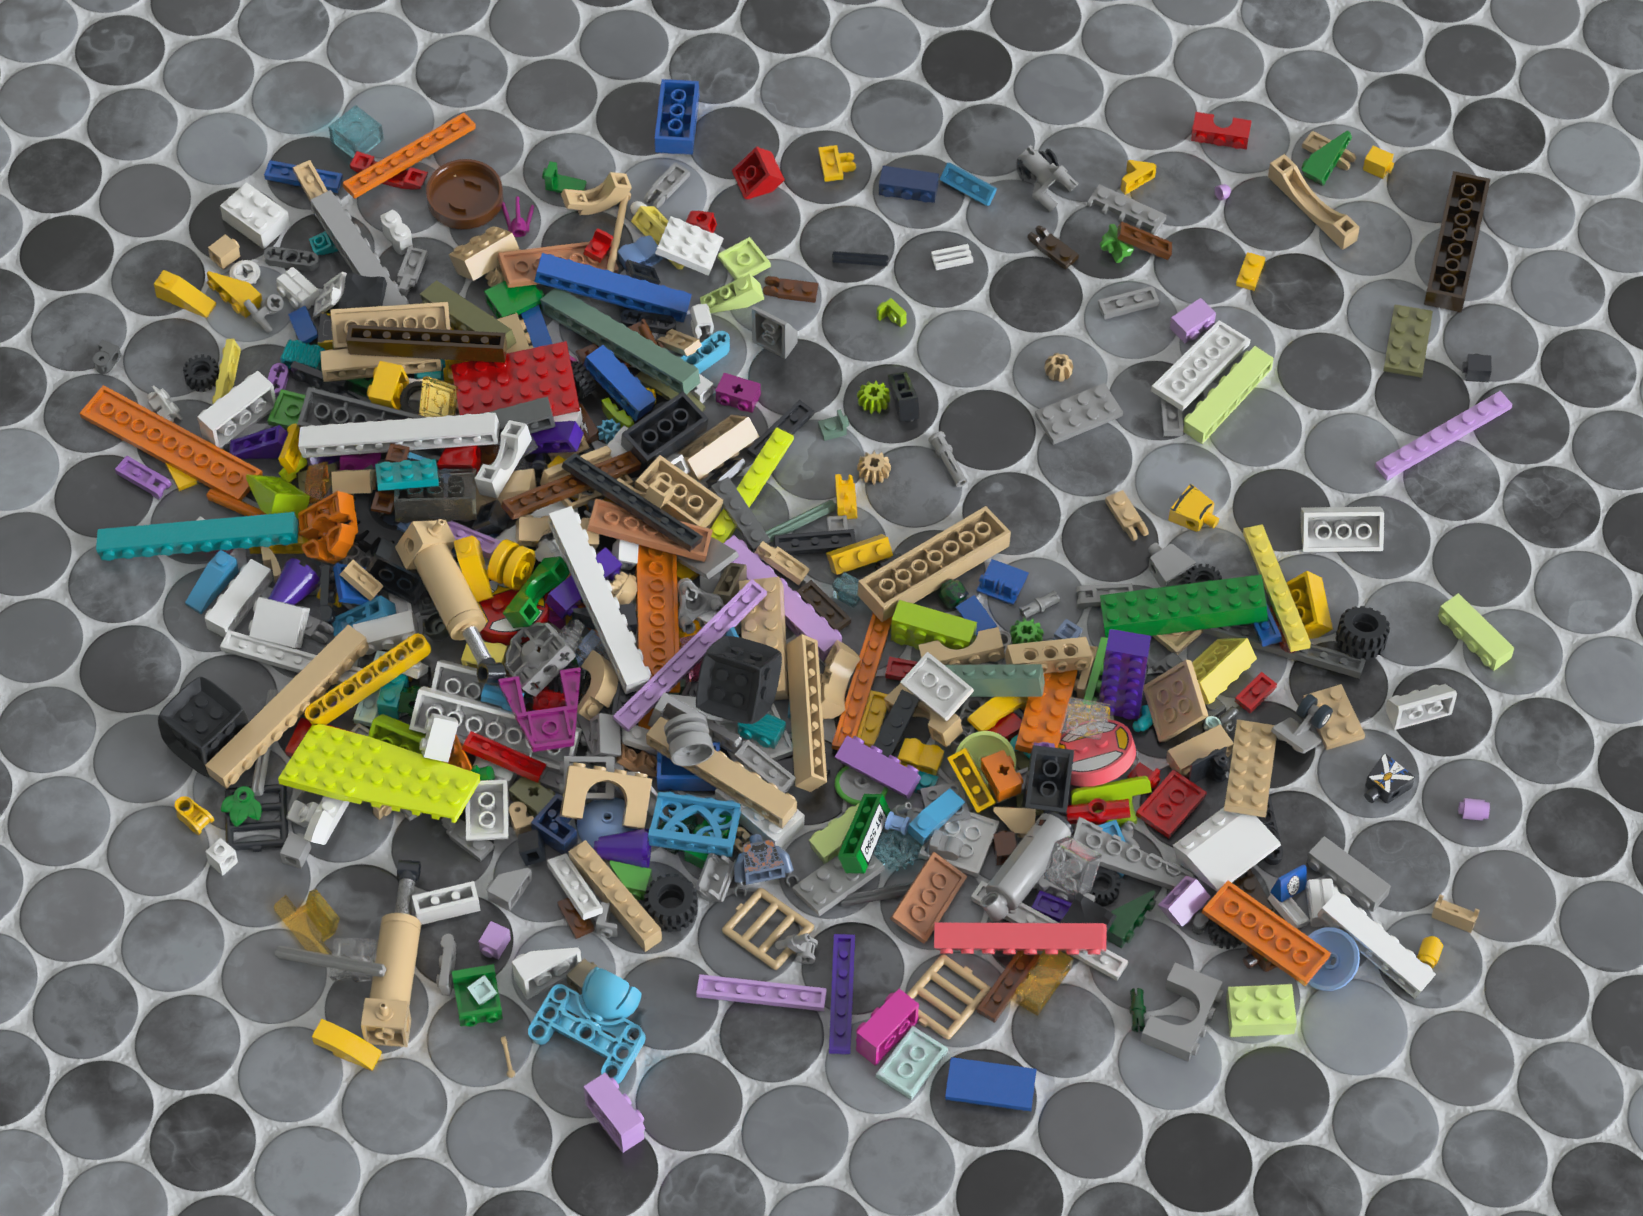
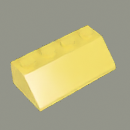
[1192,638,1257,704]

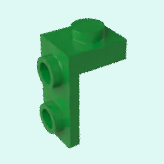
[542,161,587,193]

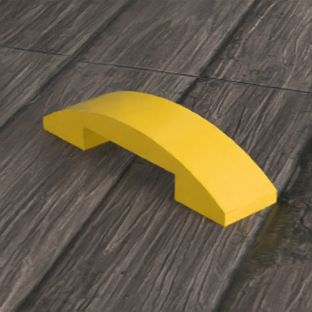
[967,697,1028,731]

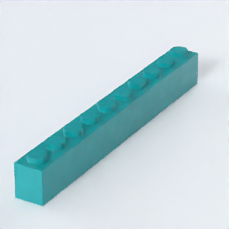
[96,512,299,561]

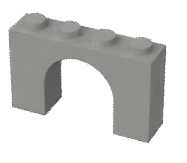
[1141,963,1224,1062]

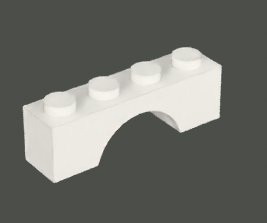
[475,420,532,499]

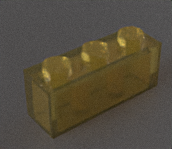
[1015,951,1073,1016]

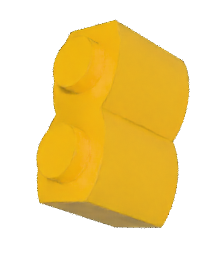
[898,738,944,776]

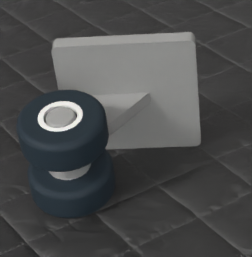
[1271,694,1333,753]

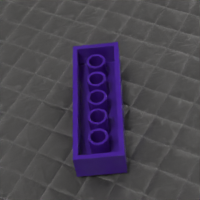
[1099,629,1151,720]

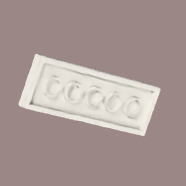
[1151,320,1251,411]

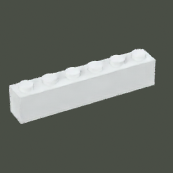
[1317,891,1436,998]

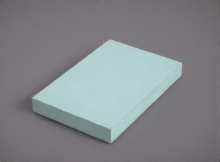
[876,1026,948,1100]

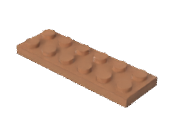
[497,242,619,288]
[587,499,713,562]

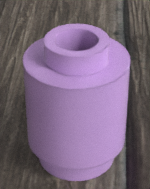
[1458,798,1490,821]

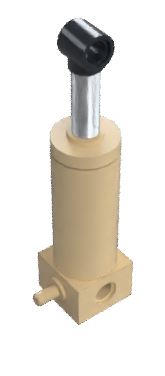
[395,519,505,684]
[361,860,421,1047]

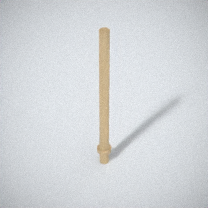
[606,192,631,273]

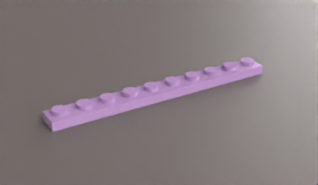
[613,579,767,732]

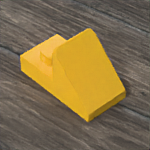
[1121,160,1156,195]

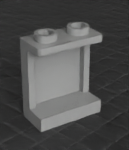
[648,692,708,727]

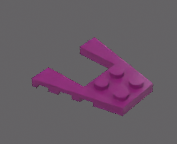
[498,667,581,752]

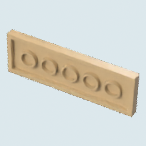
[1224,719,1276,817]

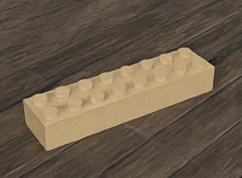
[858,506,1011,622]

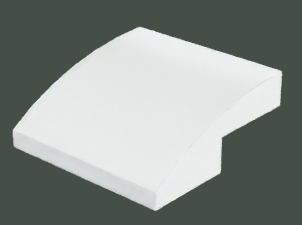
[313,272,347,318]

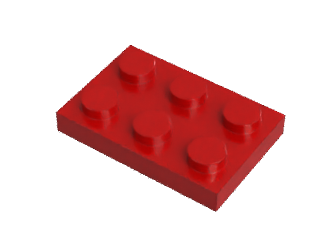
[1136,769,1207,839]

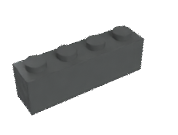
[478,397,556,447]

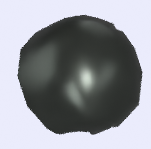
[423,611,450,641]

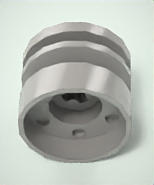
[664,713,714,766]

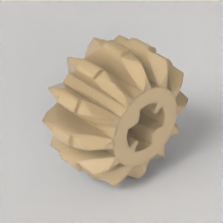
[857,451,891,485]

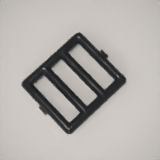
[225,783,288,852]

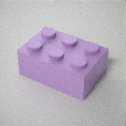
[584,1073,645,1153]

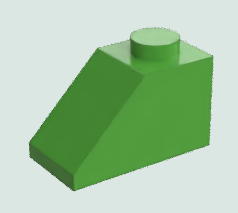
[610,861,652,901]

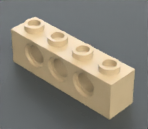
[1004,637,1092,674]

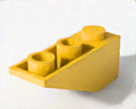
[207,271,262,318]

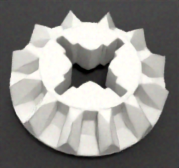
[230,260,260,284]

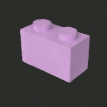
[1170,298,1216,343]
[1158,876,1211,927]

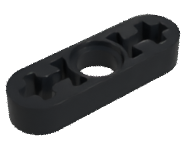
[621,309,676,335]

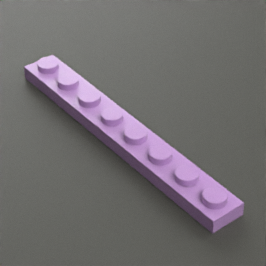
[1375,391,1512,480]

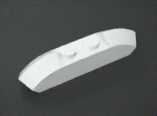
[304,796,350,845]

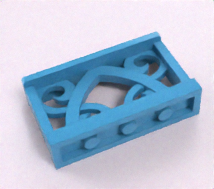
[648,791,741,857]

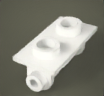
[147,385,182,422]

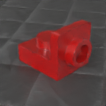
[583,228,614,263]
[1127,762,1161,789]

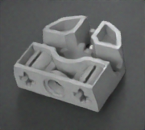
[504,622,576,697]

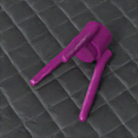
[502,196,534,237]

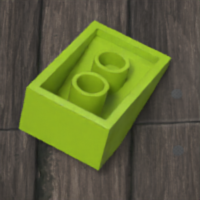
[246,474,310,519]

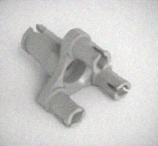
[1018,145,1079,212]
[677,578,725,634]

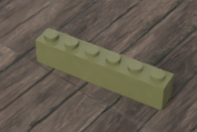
[420,280,516,350]

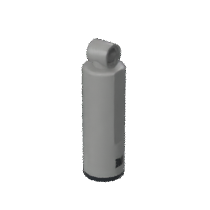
[980,810,1074,921]

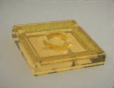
[419,376,458,417]

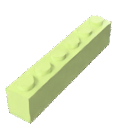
[1183,346,1274,444]

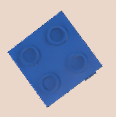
[976,559,1029,605]

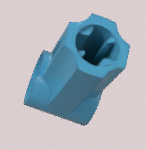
[481,684,525,712]

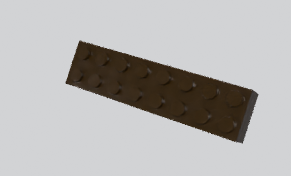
[1424,171,1491,313]

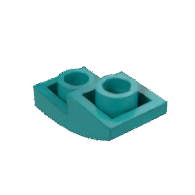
[309,231,339,255]

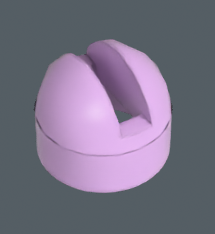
[1215,184,1231,201]

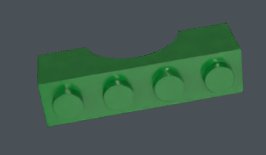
[503,556,570,628]

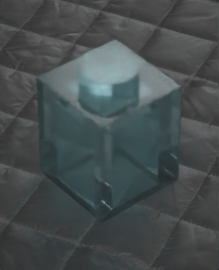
[832,572,860,608]

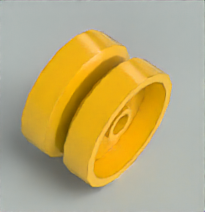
[487,539,535,591]

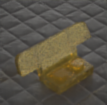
[274,889,340,955]

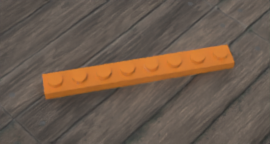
[343,113,476,199]
[832,613,893,750]

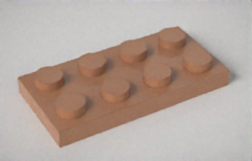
[890,852,967,944]

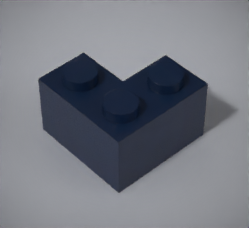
[531,793,578,855]

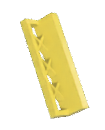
[631,206,684,269]

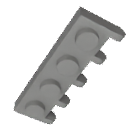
[1087,184,1166,235]

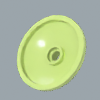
[956,731,1016,786]

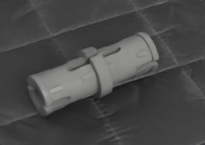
[1019,591,1060,619]

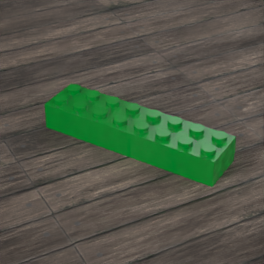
[1100,574,1268,638]

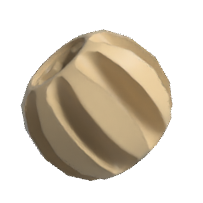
[1044,353,1074,382]

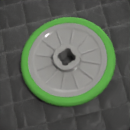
[835,766,889,805]

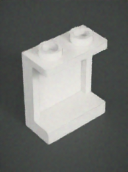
[249,597,310,648]

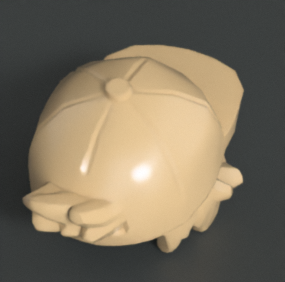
[610,571,637,605]

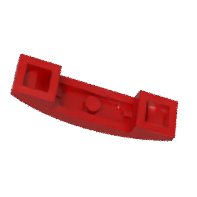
[350,151,428,189]

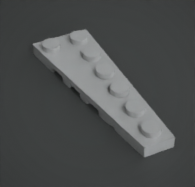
[1068,817,1194,890]

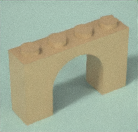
[560,763,652,829]

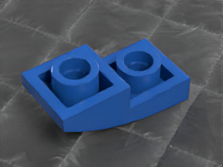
[288,306,318,344]

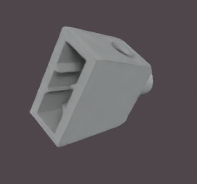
[1148,543,1196,587]

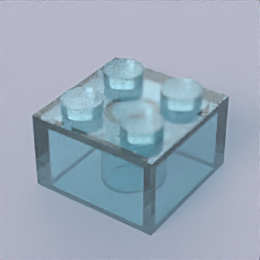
[328,105,384,158]

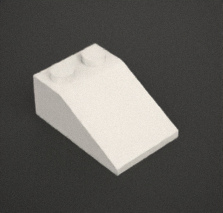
[466,780,509,841]
[512,948,582,1000]

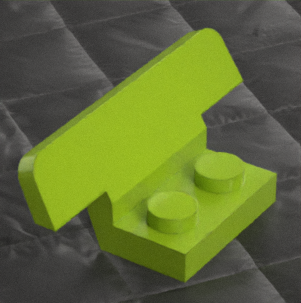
[1070,776,1152,827]

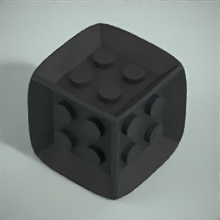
[696,636,782,724]
[158,676,249,777]

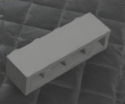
[1307,836,1391,912]

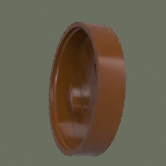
[426,159,503,229]

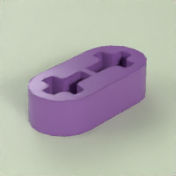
[268,363,289,399]

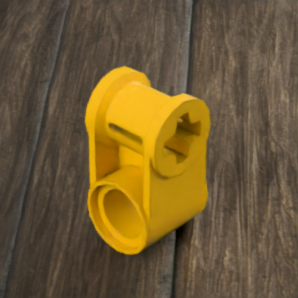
[175,796,214,835]

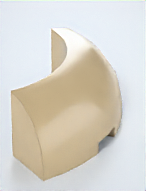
[820,640,860,719]

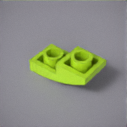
[602,397,634,429]

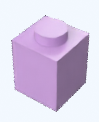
[478,921,511,959]

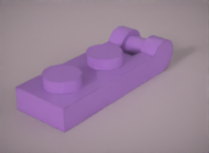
[115,456,172,499]

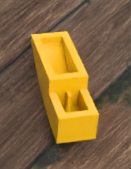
[312,1019,382,1071]

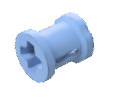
[885,811,911,835]

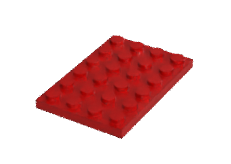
[451,341,580,417]

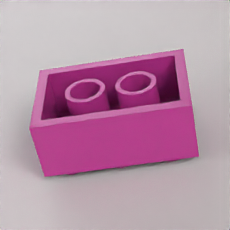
[856,988,919,1066]

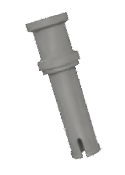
[928,431,967,487]

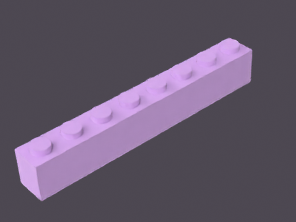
[724,535,842,662]

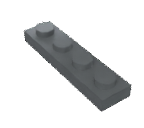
[711,477,770,552]

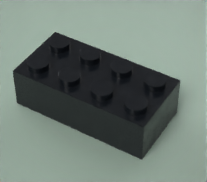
[621,392,708,471]

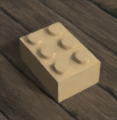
[449,226,520,281]

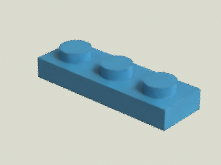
[939,163,997,206]

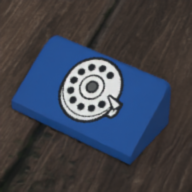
[1270,865,1307,902]

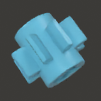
[597,419,620,444]

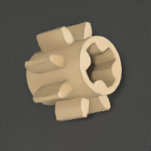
[485,266,505,287]

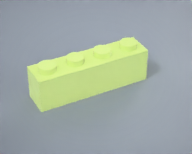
[1438,593,1514,671]

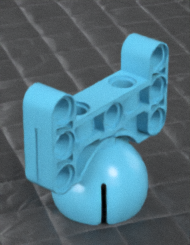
[528,967,646,1084]

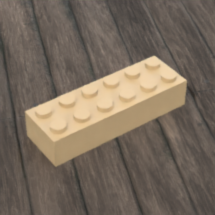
[739,577,789,700]

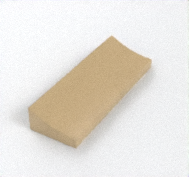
[330,302,451,350]

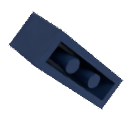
[879,166,939,203]

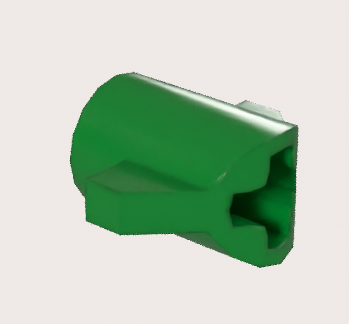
[471,765,495,781]

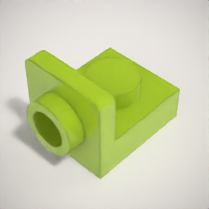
[877,298,906,327]

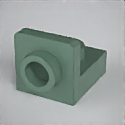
[818,409,849,441]

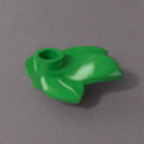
[221,786,262,827]

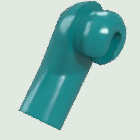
[1133,705,1153,732]

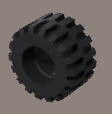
[1335,606,1390,660]
[644,874,698,932]

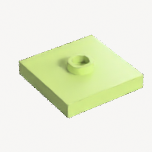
[718,237,771,280]

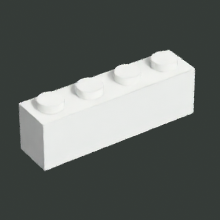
[205,559,273,637]

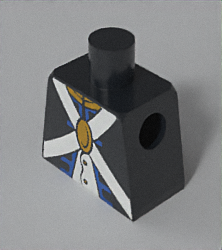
[1364,753,1415,803]

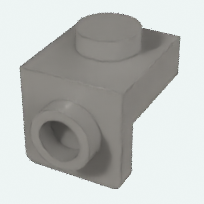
[594,902,618,938]

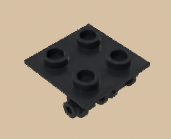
[1189,746,1229,783]

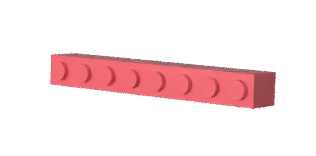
[934,923,1107,955]

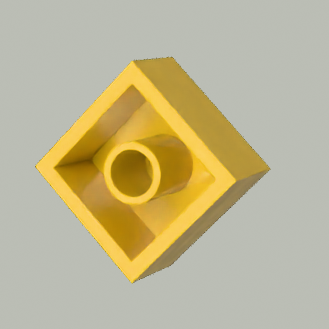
[367,361,409,410]

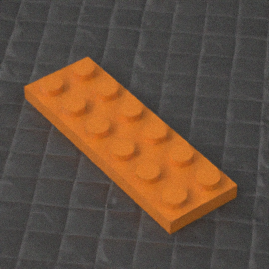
[1015,670,1078,754]
[1202,881,1331,986]

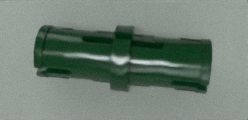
[1129,988,1146,1032]

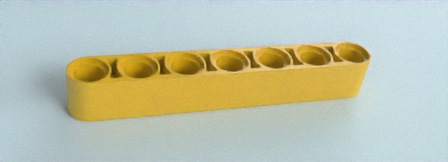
[305,634,431,725]

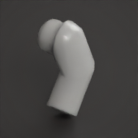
[1120,821,1140,846]

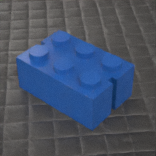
[657,742,720,791]

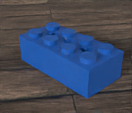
[655,79,699,155]

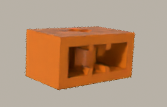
[981,750,1024,802]

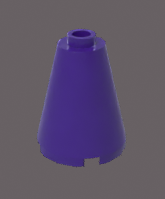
[268,558,320,605]
[594,828,651,868]

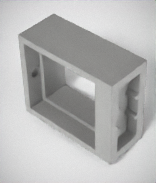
[560,756,615,800]

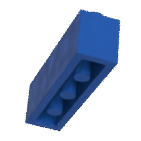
[583,345,656,421]

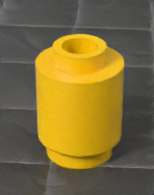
[1417,936,1443,969]

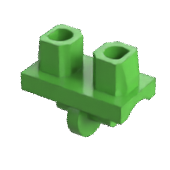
[1100,224,1134,263]

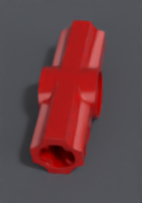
[1067,798,1131,825]

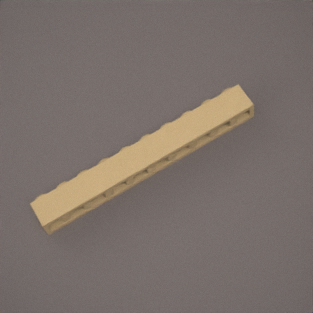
[205,625,369,789]

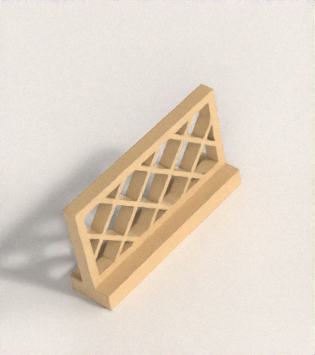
[540,445,633,509]

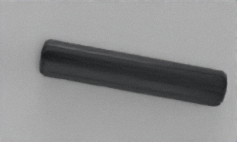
[832,251,889,266]

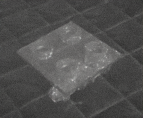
[1060,697,1110,740]

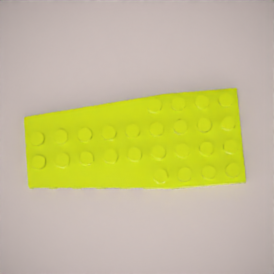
[278,724,480,823]

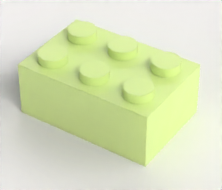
[1226,984,1297,1037]

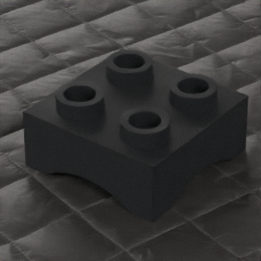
[339,273,387,309]
[1060,892,1117,931]

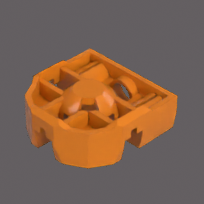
[298,491,358,564]

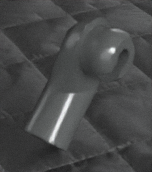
[1219,706,1239,734]

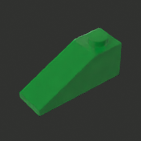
[1301,131,1352,186]

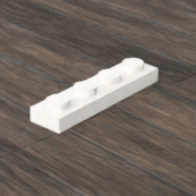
[547,854,603,920]

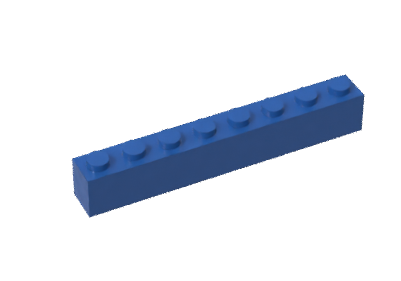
[534,253,692,323]

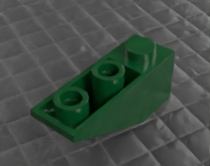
[1106,890,1156,948]

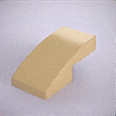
[261,546,281,584]

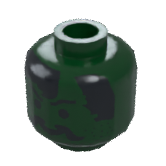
[939,579,969,609]

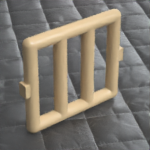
[722,888,814,970]
[907,954,991,1040]

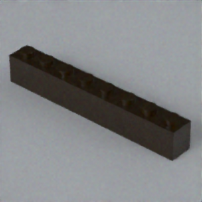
[346,325,507,363]

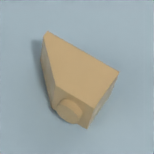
[993,806,1036,838]

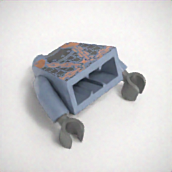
[734,834,799,897]

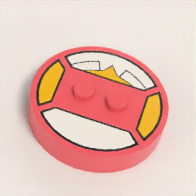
[1058,719,1136,787]

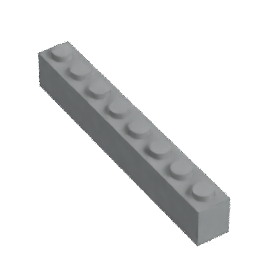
[311,190,409,306]

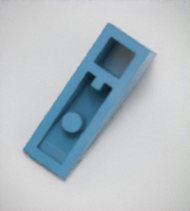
[185,550,239,614]
[332,595,396,637]
[907,788,965,846]

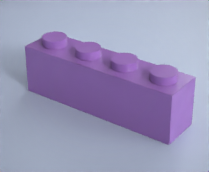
[835,736,921,799]

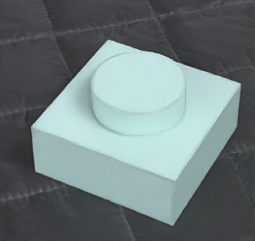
[467,975,498,1006]

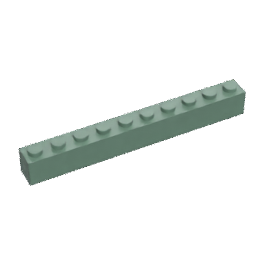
[541,288,700,395]

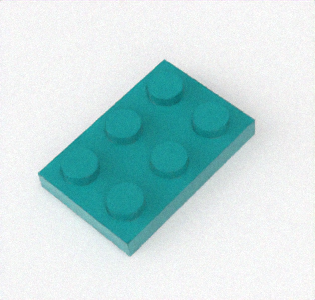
[375,458,439,491]

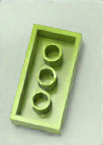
[891,600,977,650]

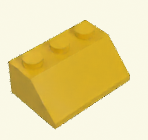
[1286,571,1333,639]

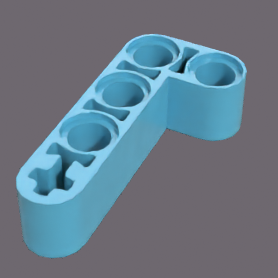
[681,331,730,374]

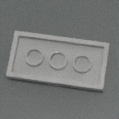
[1035,383,1123,445]
[793,855,885,916]

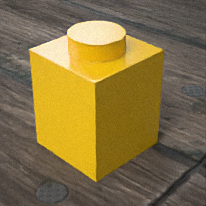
[1363,146,1394,179]

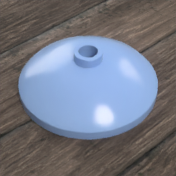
[577,797,639,849]
[1308,927,1360,991]

